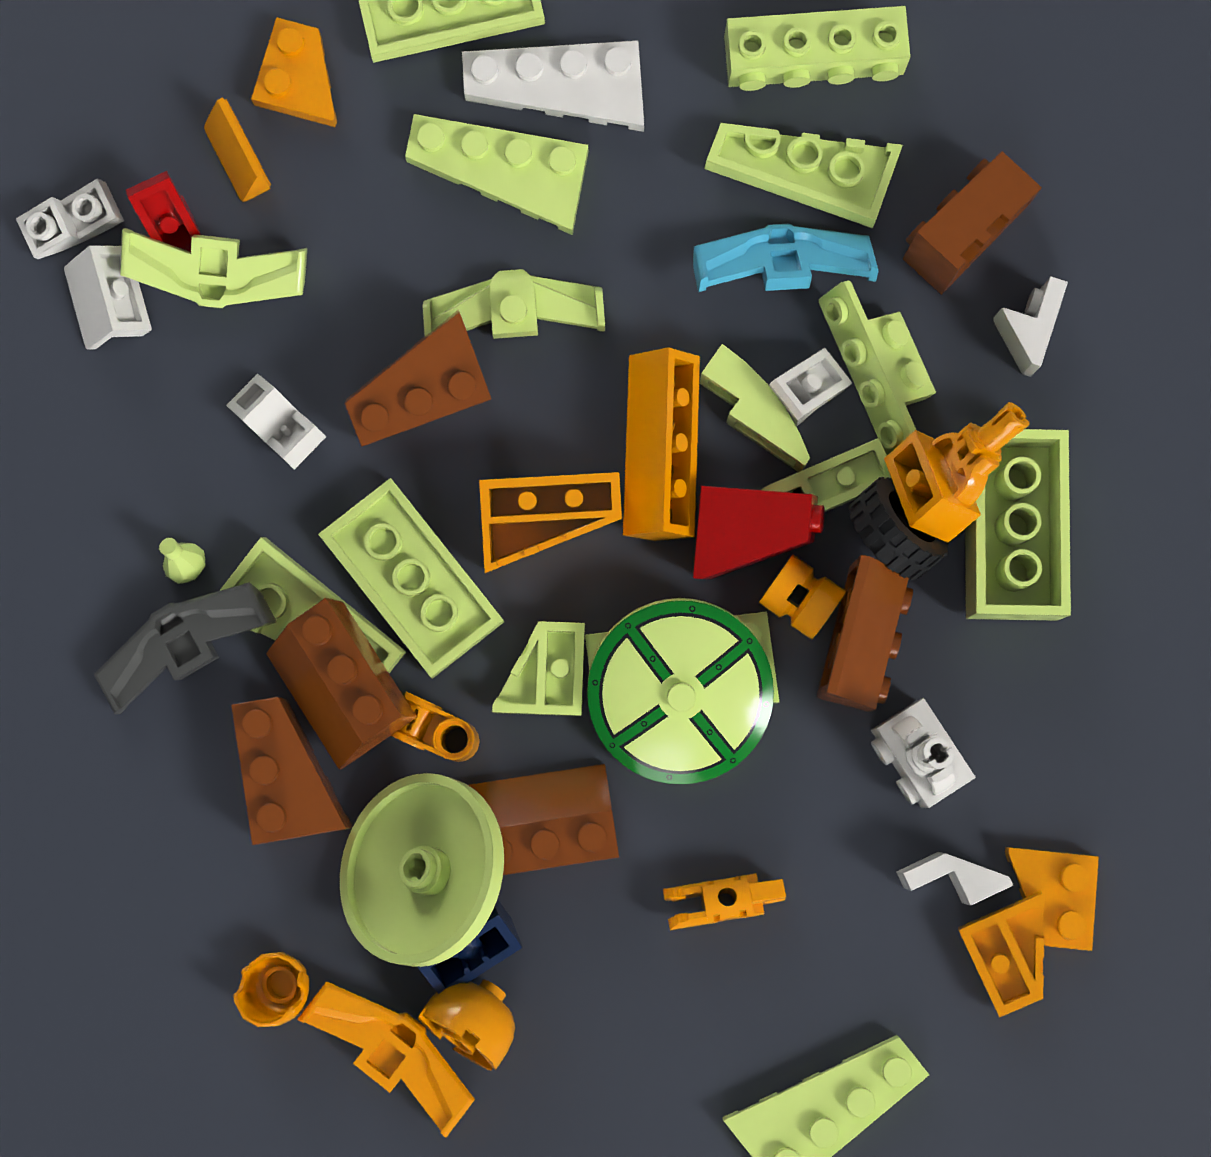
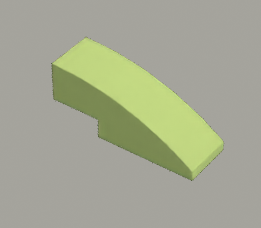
[699,344,810,472]

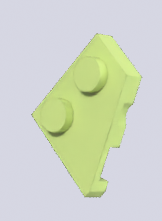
[492,621,585,716]

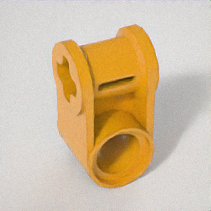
[391,691,480,762]

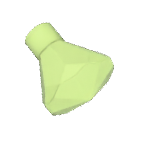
[159,538,205,584]

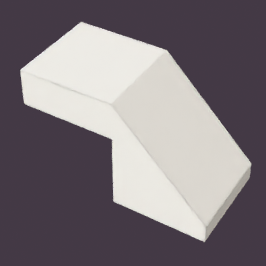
[226,373,326,470]
[896,852,1013,905]

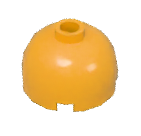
[418,979,515,1071]

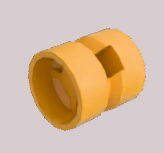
[759,554,846,640]

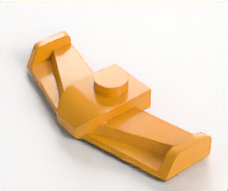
[297,981,475,1138]

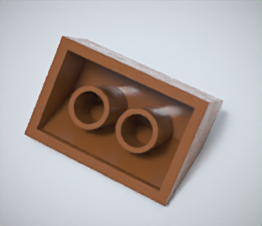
[816,555,913,712]
[266,598,417,770]
[469,764,619,875]

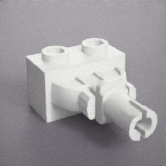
[871,698,976,808]

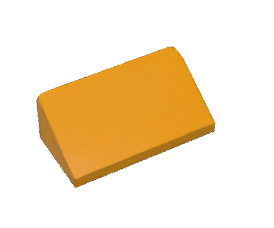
[204,97,271,202]

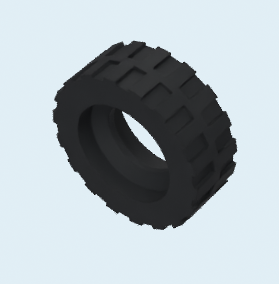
[849,477,949,580]

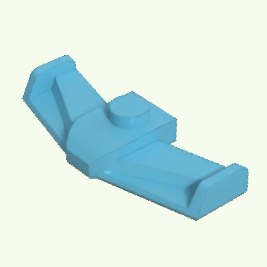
[693,224,879,292]

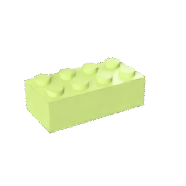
[965,429,1071,621]

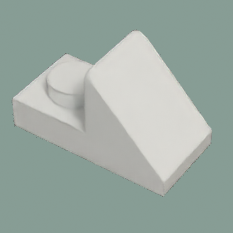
[993,276,1068,377]
[769,348,852,426]

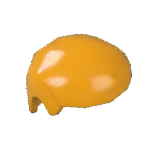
[233,952,310,1027]

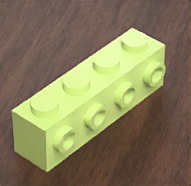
[724,6,911,91]

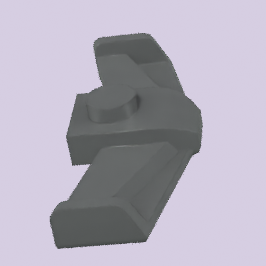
[94,582,276,714]

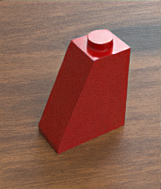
[693,486,825,579]

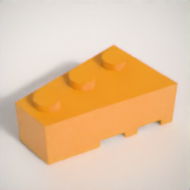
[479,472,622,573]

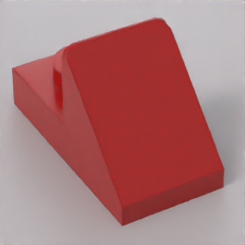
[126,171,202,252]

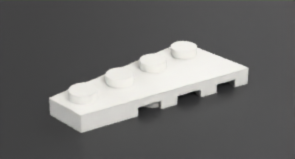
[462,41,644,132]

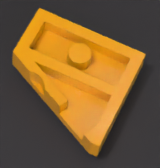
[251,17,337,127]
[1005,847,1099,951]
[958,891,1045,1017]

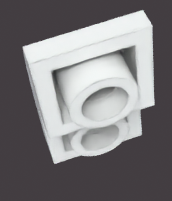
[16,178,124,259]

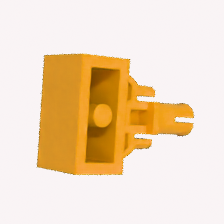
[884,402,1029,543]

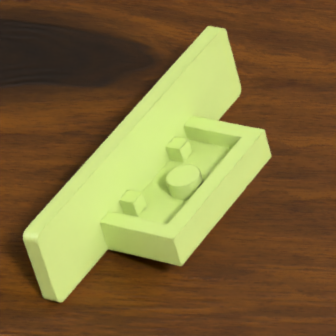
[819,280,936,455]

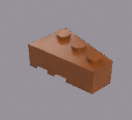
[903,151,1042,295]
[345,310,491,447]
[231,697,353,845]

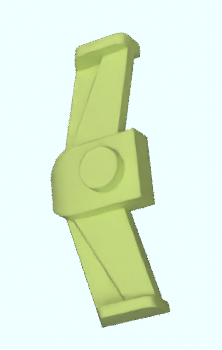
[120,228,307,309]
[423,269,605,339]

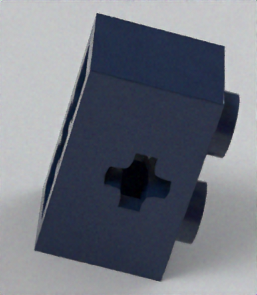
[417,899,523,994]

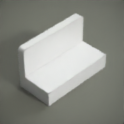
[64,246,152,350]

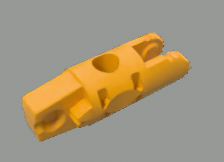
[663,873,786,930]

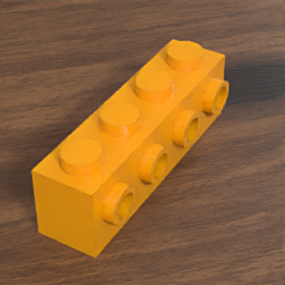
[623,347,700,541]

